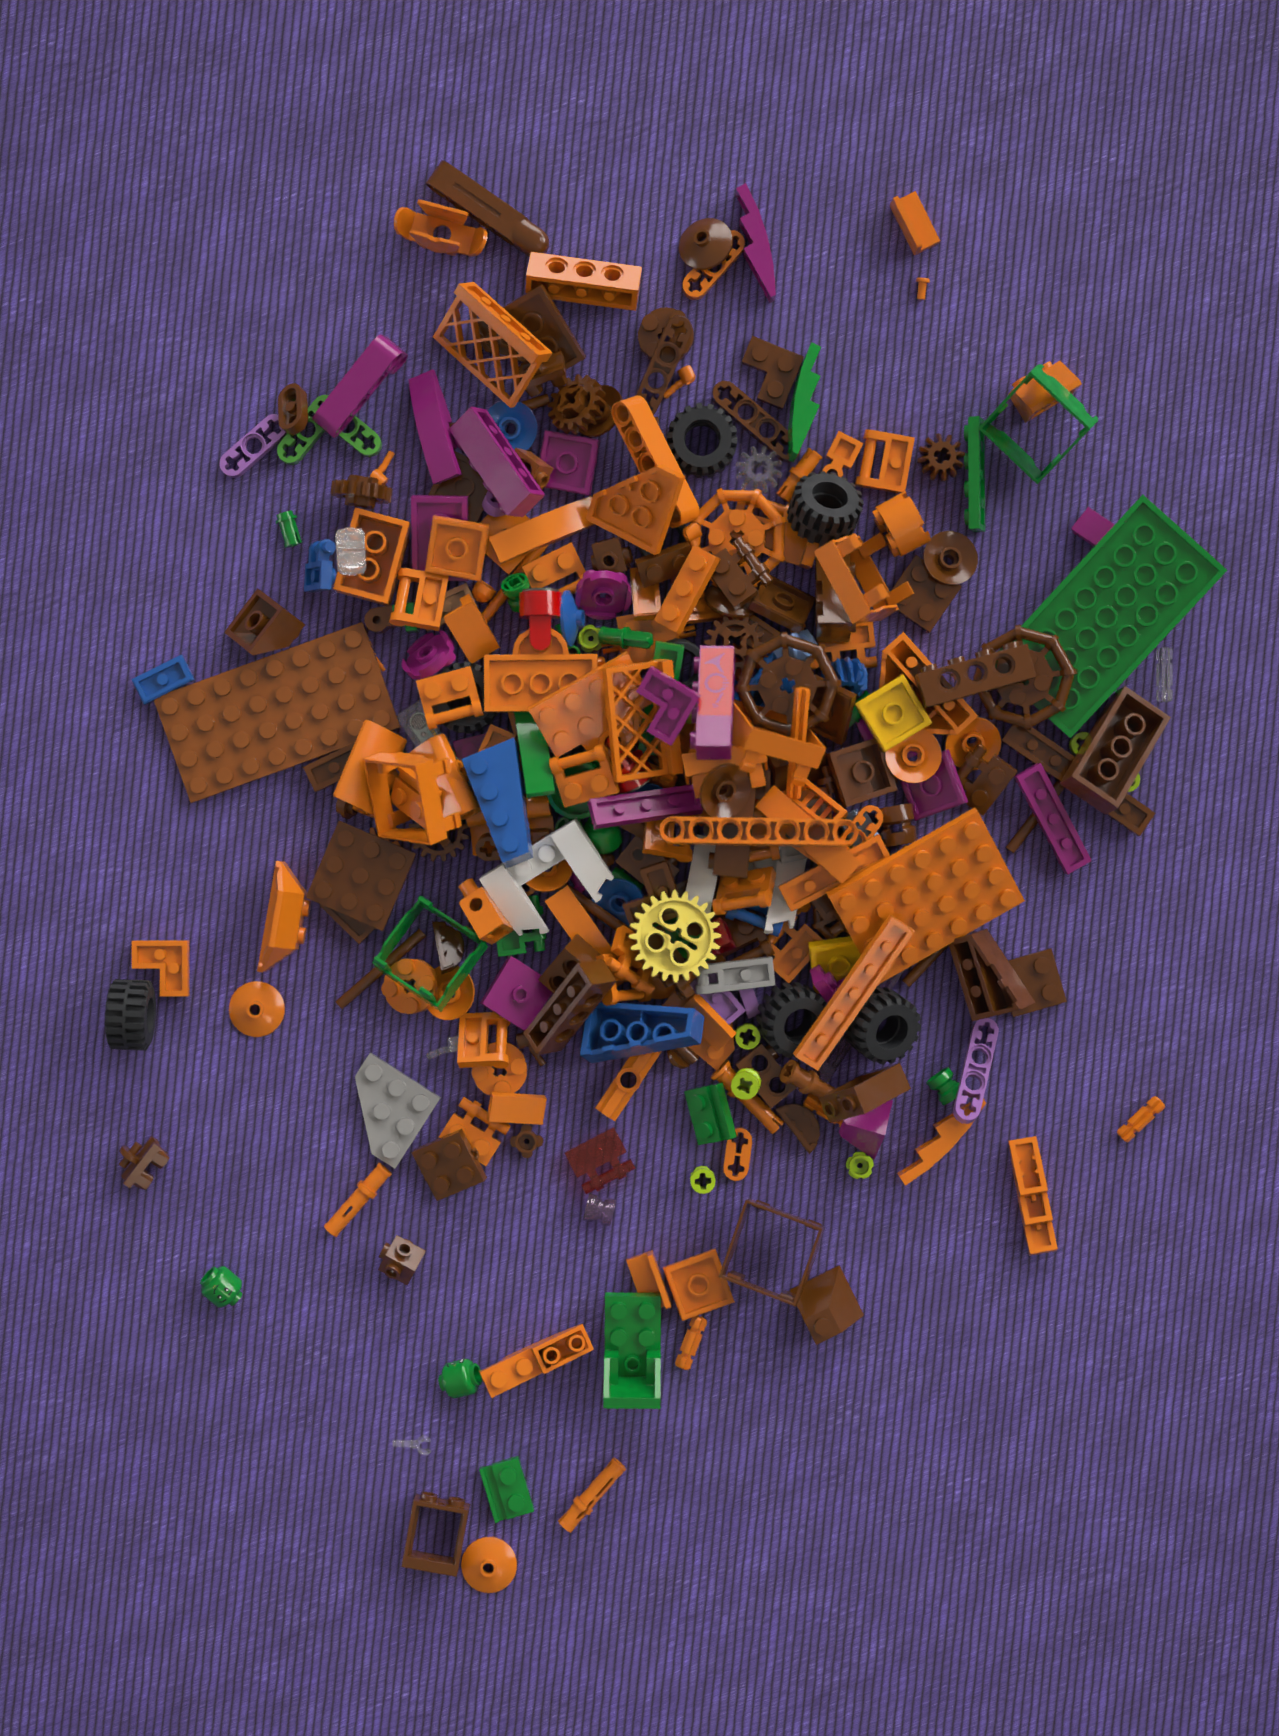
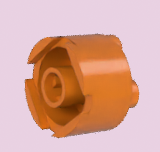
[872,491,931,557]

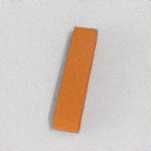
[611,395,699,528]

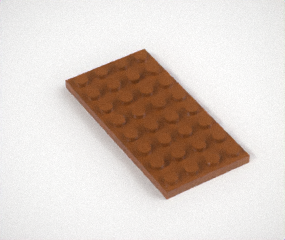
[154,622,402,803]

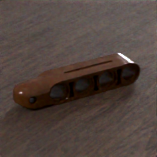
[425,160,549,257]

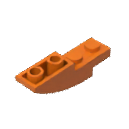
[478,1324,594,1398]

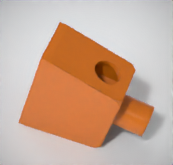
[458,878,514,945]

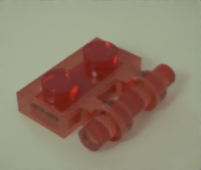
[564,1127,636,1194]

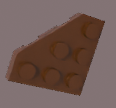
[470,284,586,369]

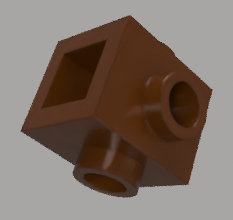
[591,536,633,574]
[378,1235,426,1285]

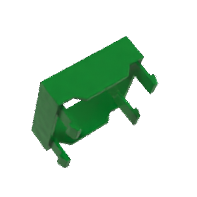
[978,364,1098,484]
[372,896,488,1012]

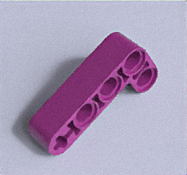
[312,334,408,438]

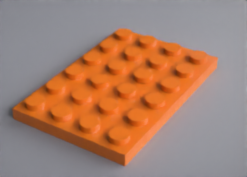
[826,807,1025,985]

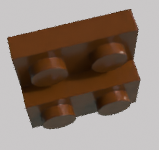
[826,738,897,808]

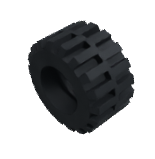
[667,403,737,478]
[787,471,864,546]
[432,662,499,734]
[105,979,156,1051]
[756,982,827,1059]
[845,987,921,1064]

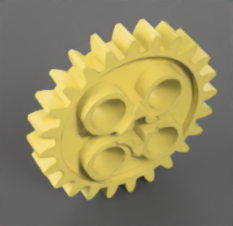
[628,890,721,983]

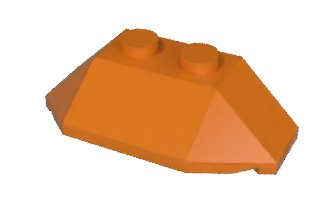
[879,632,978,735]
[257,861,311,972]

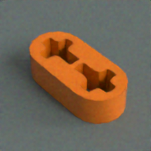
[723,1127,752,1181]

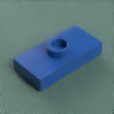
[131,655,195,705]

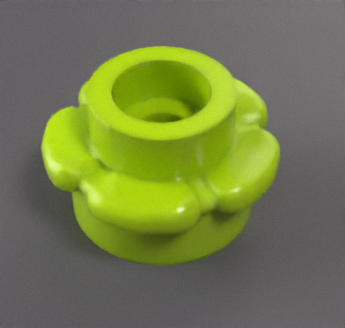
[577,625,602,652]
[846,1151,874,1179]

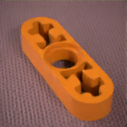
[682,230,745,300]

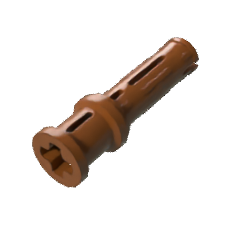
[780,1059,835,1098]

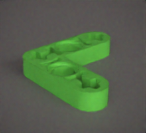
[277,395,382,465]

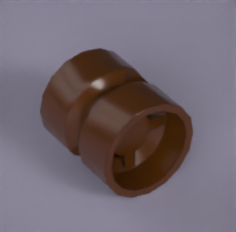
[879,803,918,847]

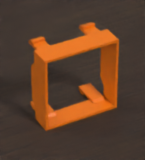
[814,532,914,624]
[732,699,826,787]
[682,745,768,798]
[363,752,462,845]

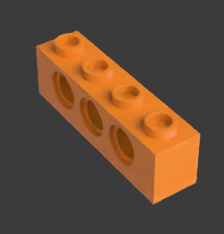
[525,252,642,311]

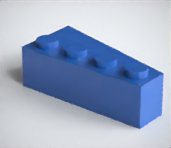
[461,738,533,868]
[580,1002,705,1063]

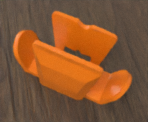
[394,199,487,257]

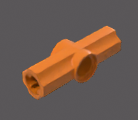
[595,1051,662,1121]

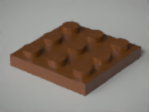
[305,820,417,931]

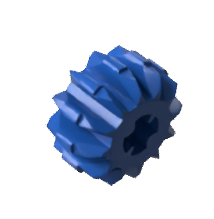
[821,656,868,696]

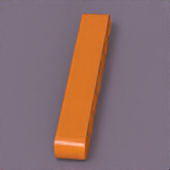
[659,817,858,847]

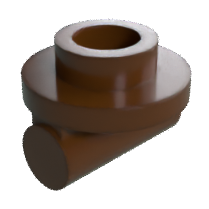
[667,1047,699,1069]

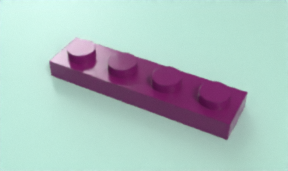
[1014,763,1092,874]
[588,784,704,829]

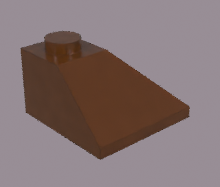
[224,588,305,655]
[789,1265,864,1345]

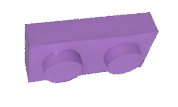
[689,973,746,1024]

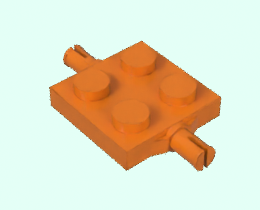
[601,614,696,663]

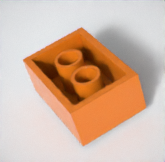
[333,507,412,606]

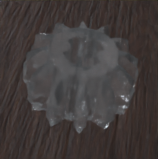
[736,446,783,494]
[336,527,366,576]

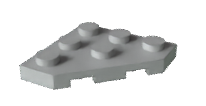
[355,1053,441,1169]

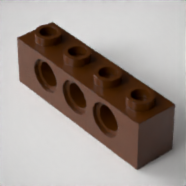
[914,641,1037,709]
[524,959,616,1055]

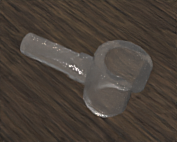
[426,1035,459,1060]
[392,1435,432,1455]

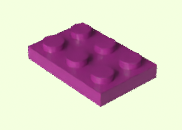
[411,495,469,581]

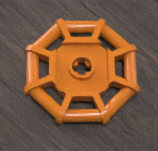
[690,488,787,588]

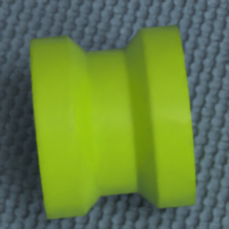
[731,1068,761,1100]

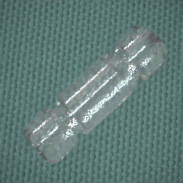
[1156,647,1173,702]

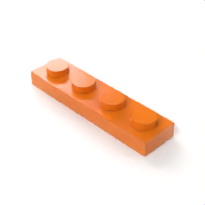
[778,834,890,912]

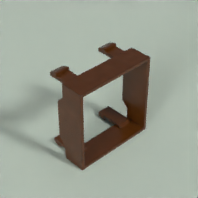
[719,1199,825,1306]

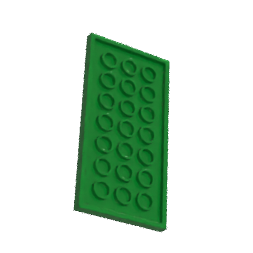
[995,495,1227,738]

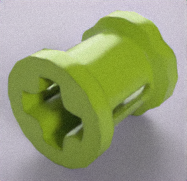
[734,1023,760,1050]
[690,1166,716,1194]

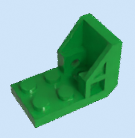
[603,1292,661,1409]

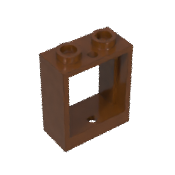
[819,1063,911,1123]
[401,1492,471,1577]

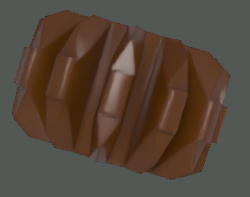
[917,433,965,482]

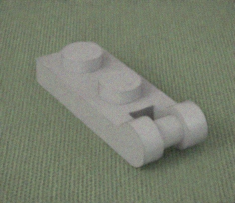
[695,956,775,994]

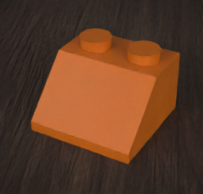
[1008,361,1082,423]

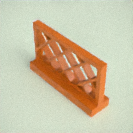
[433,282,553,408]
[602,659,683,782]

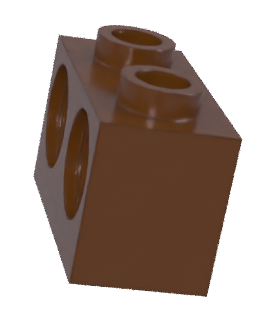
[538,934,601,993]
[735,1042,797,1108]

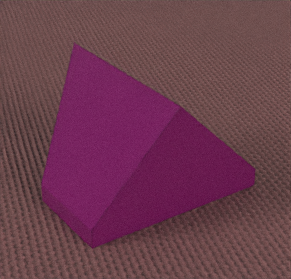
[838,1099,893,1159]

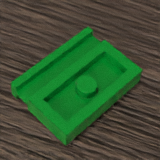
[684,1083,737,1145]
[479,1456,534,1523]

